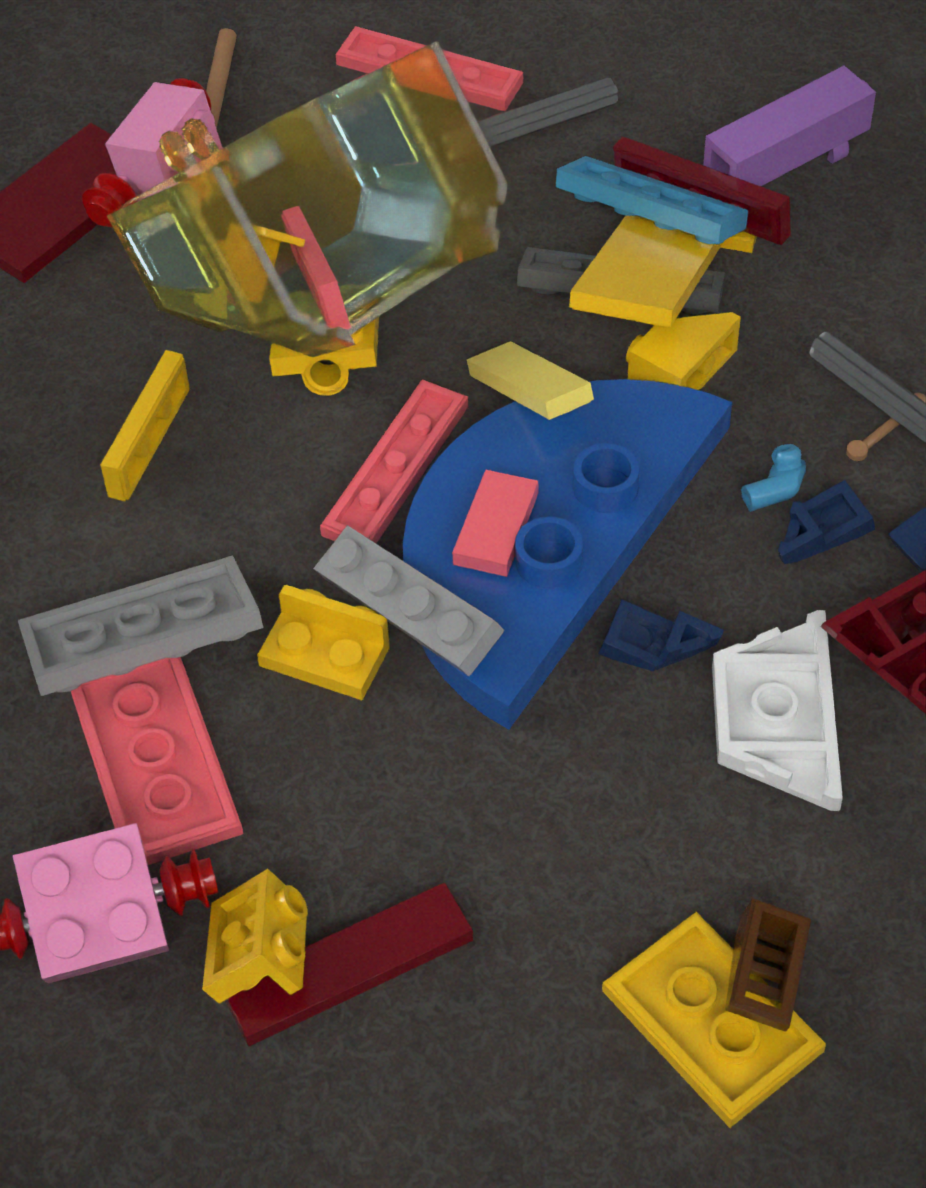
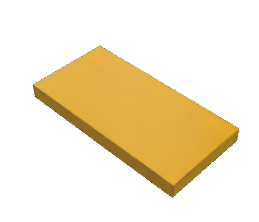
[569,215,721,328]

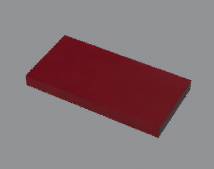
[0,123,117,283]

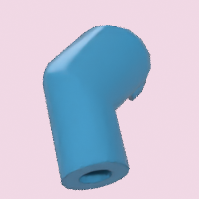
[741,444,806,512]

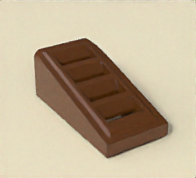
[725,898,811,1032]

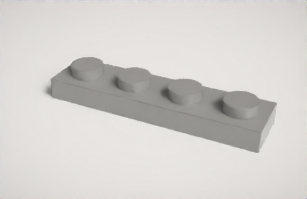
[313,525,505,676]

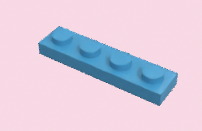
[556,156,748,244]

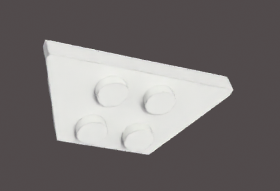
[712,610,843,811]

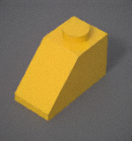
[626,312,741,390]

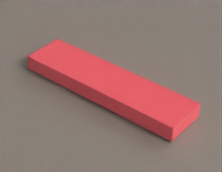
[336,26,523,112]
[281,206,351,334]
[320,380,468,543]

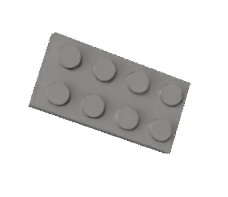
[18,555,264,696]

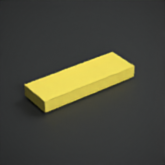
[467,341,594,420]

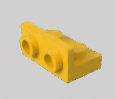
[257,585,390,700]
[202,869,308,1004]

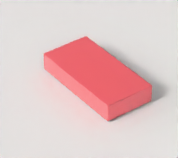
[452,470,539,577]

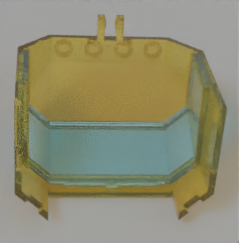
[107,41,508,357]

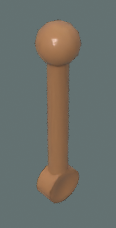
[846,393,926,461]

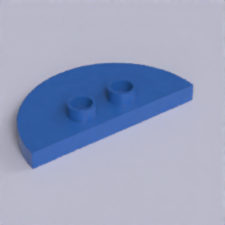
[403,379,732,730]

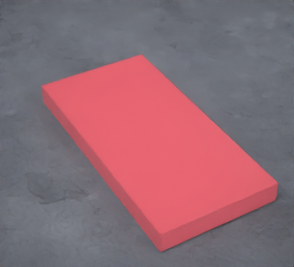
[70,657,243,865]

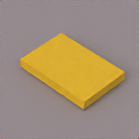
[602,912,826,1128]

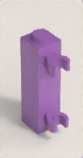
[703,66,876,186]

